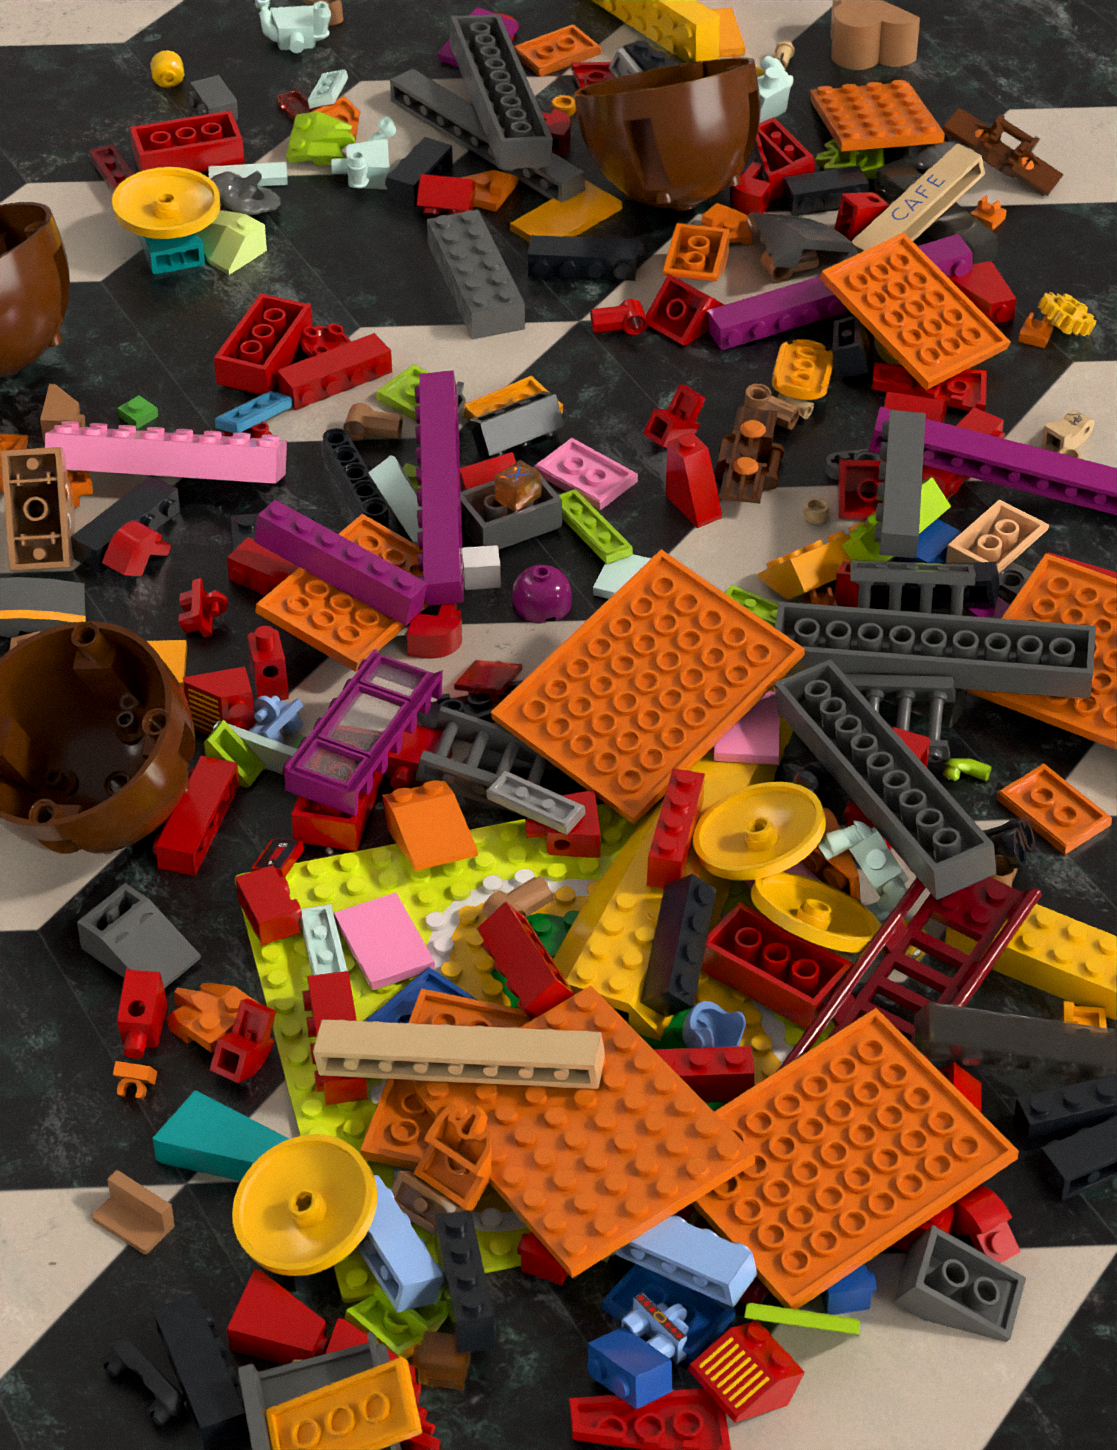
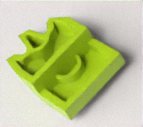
[285,112,356,166]
[815,139,885,179]
[344,1282,448,1359]

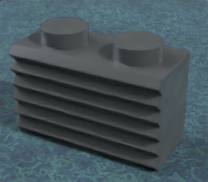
[188,75,238,121]

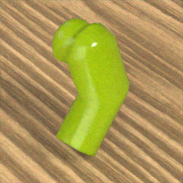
[943,758,992,781]

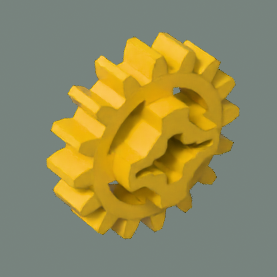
[1038,292,1097,336]

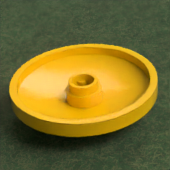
[112,167,220,239]
[693,782,826,880]
[750,872,881,953]
[232,1134,377,1276]

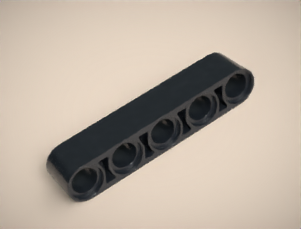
[323,428,389,529]

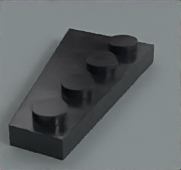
[417,680,524,729]

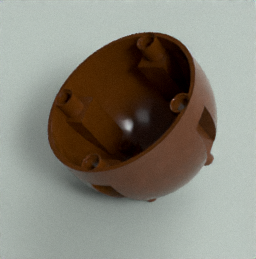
[573,57,761,211]
[0,202,70,378]
[0,621,195,855]

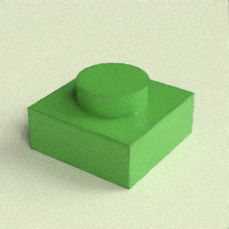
[117,396,158,429]

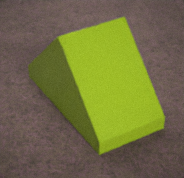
[204,720,266,788]

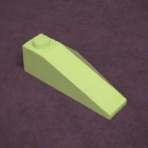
[195,210,267,275]

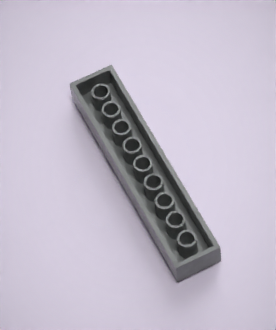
[449,14,553,170]
[775,602,1096,699]
[774,659,997,900]

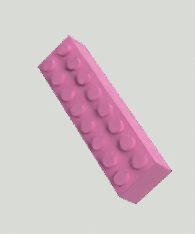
[45,421,287,484]

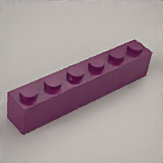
[254,500,428,626]

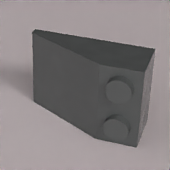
[893,1225,1026,1342]

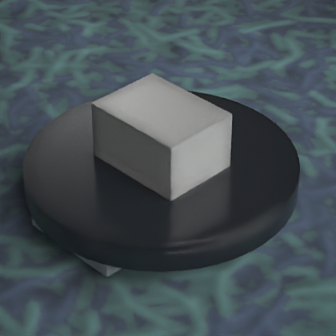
[322,847,338,858]

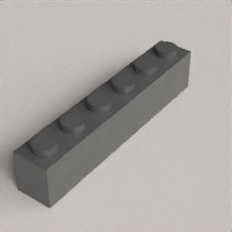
[874,410,926,558]

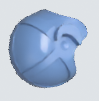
[681,1001,746,1048]

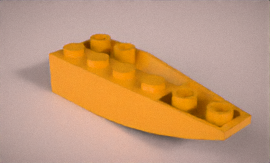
[757,521,866,600]

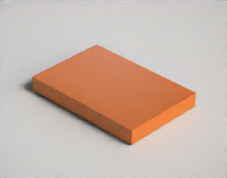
[514,24,601,77]
[996,763,1112,855]

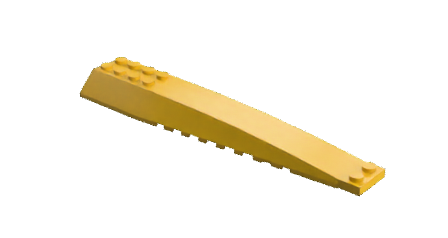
[553,675,793,1041]

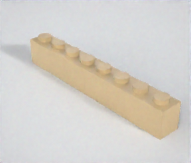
[313,1020,605,1089]

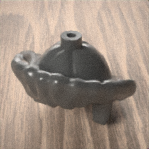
[901,127,966,171]
[211,171,281,215]

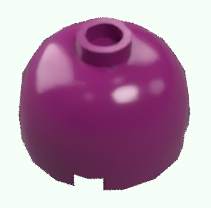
[512,565,572,623]

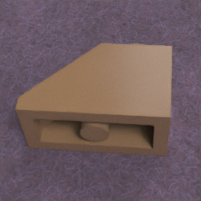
[40,384,85,442]

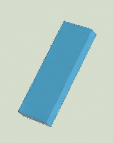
[215,391,292,433]

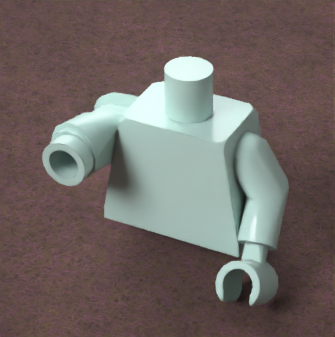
[255,0,331,53]
[758,55,793,123]
[331,116,396,189]
[818,821,909,922]

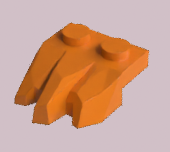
[166,983,258,1053]
[413,1103,492,1212]

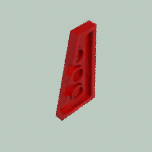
[872,363,987,412]
[569,1388,731,1450]

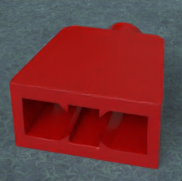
[834,192,891,241]
[247,626,289,701]
[385,725,453,790]
[525,790,601,858]
[117,969,168,1059]

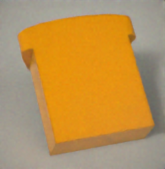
[1060,1001,1107,1043]

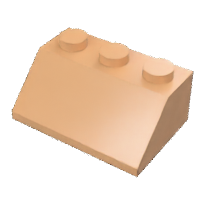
[946,500,1049,574]

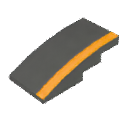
[0,577,86,638]

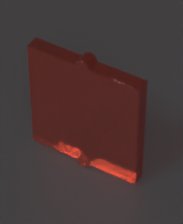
[454,660,523,694]

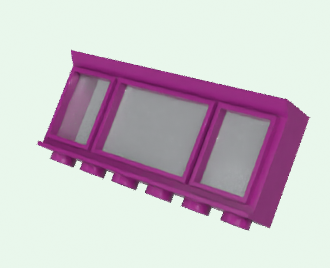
[282,649,443,816]

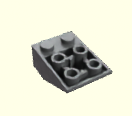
[77,883,201,989]

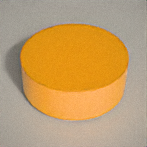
[551,95,576,117]

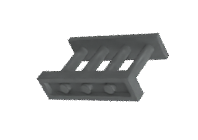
[850,560,976,616]
[844,674,956,762]
[415,706,557,818]

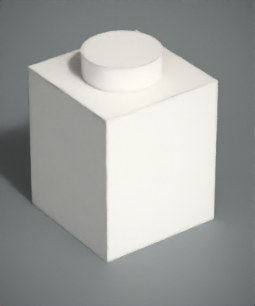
[462,545,501,590]

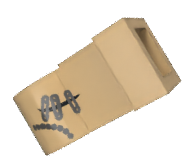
[1041,409,1095,453]

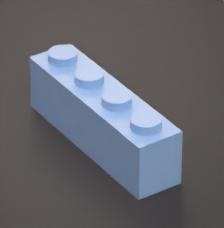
[357,1175,444,1312]
[613,1215,757,1307]

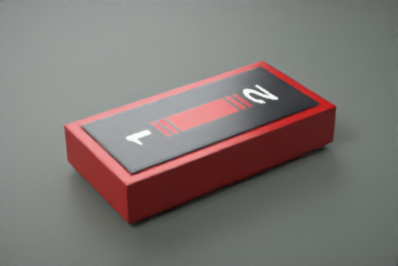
[251,839,304,877]

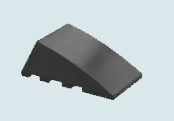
[748,212,858,268]

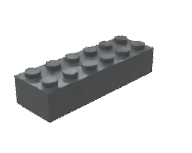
[427,210,525,340]

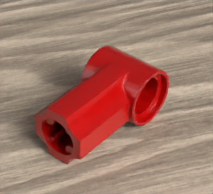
[590,299,647,335]

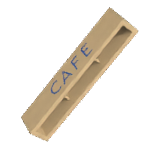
[851,143,985,254]

